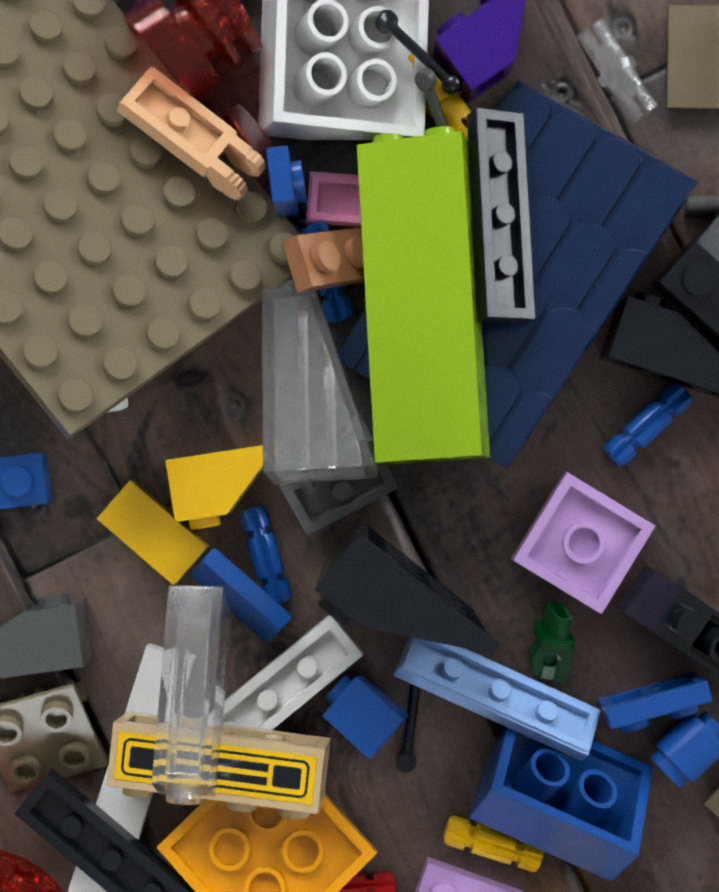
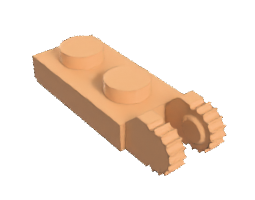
[117,67,266,201]

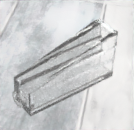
[262,280,378,484]
[152,586,232,805]

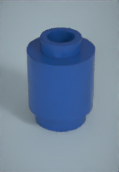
[650,711,719,788]

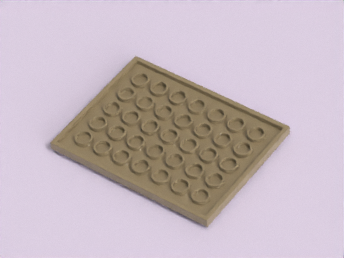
[0,0,300,440]

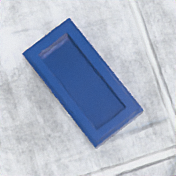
[190,548,291,643]

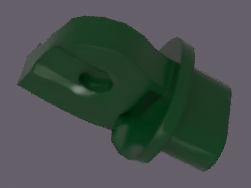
[528,602,575,684]

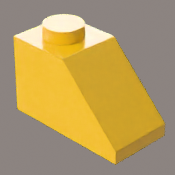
[165,444,274,530]

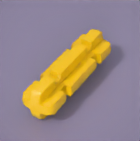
[443,815,544,872]

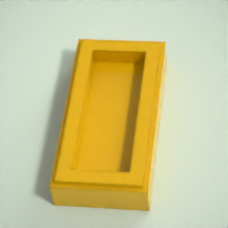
[96,479,209,586]

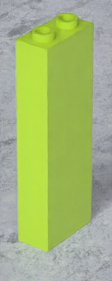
[357,126,490,465]

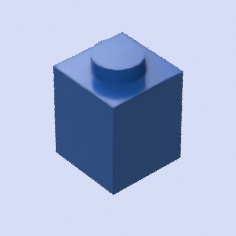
[322,674,409,759]

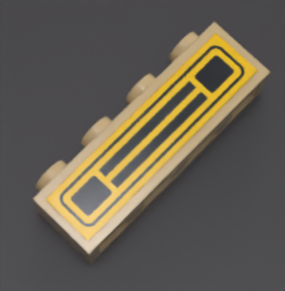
[106,712,331,819]

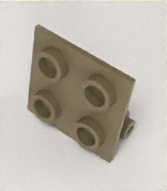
[666,5,719,110]
[0,679,108,793]

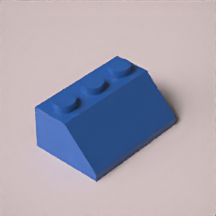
[469,726,653,881]

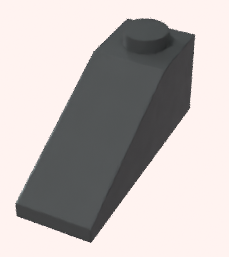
[0,592,94,679]

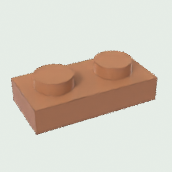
[282,228,364,293]

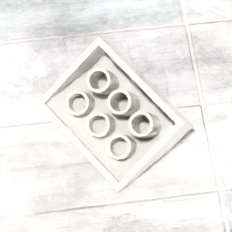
[258,0,429,140]

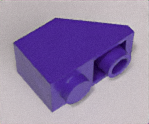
[433,0,526,104]

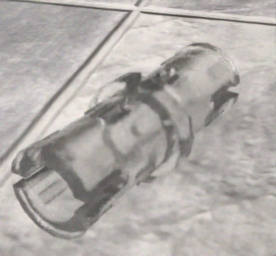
[576,18,659,125]

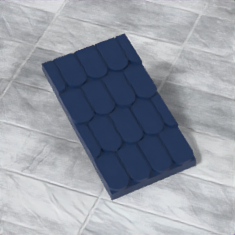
[335,81,699,468]

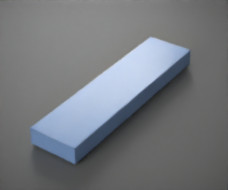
[393,637,601,761]

